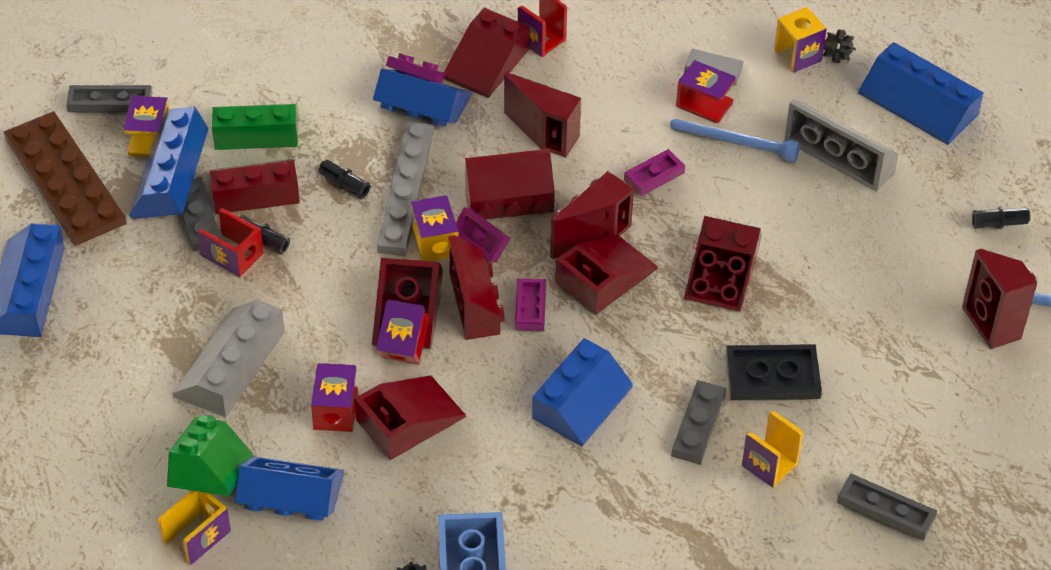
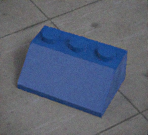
[373,68,472,127]
[532,338,633,447]
[235,456,344,520]

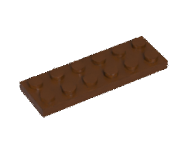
[3,111,127,246]

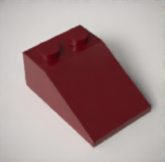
[444,7,530,98]
[372,258,444,349]

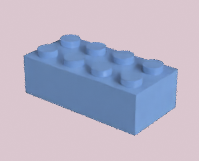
[438,512,506,570]

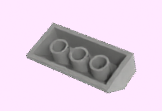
[784,100,898,192]
[173,300,285,417]

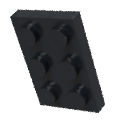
[726,344,822,400]

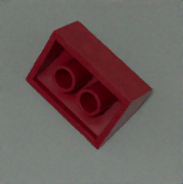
[465,149,555,220]
[209,159,300,214]
[448,235,505,340]
[962,249,1037,349]

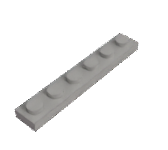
[377,122,434,256]

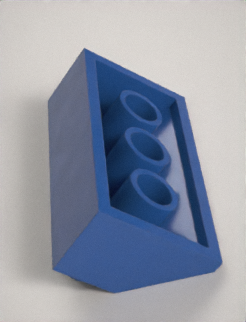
[858,42,984,145]
[129,106,209,219]
[0,223,65,337]

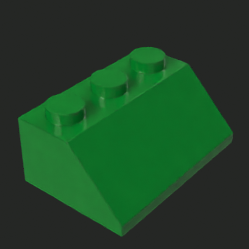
[212,103,298,150]
[167,415,253,496]

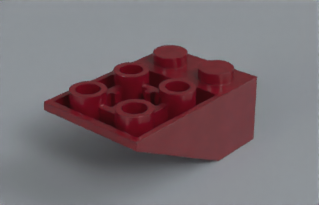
[504,72,581,158]
[550,171,634,259]
[684,216,762,312]
[555,234,658,315]
[354,375,466,460]

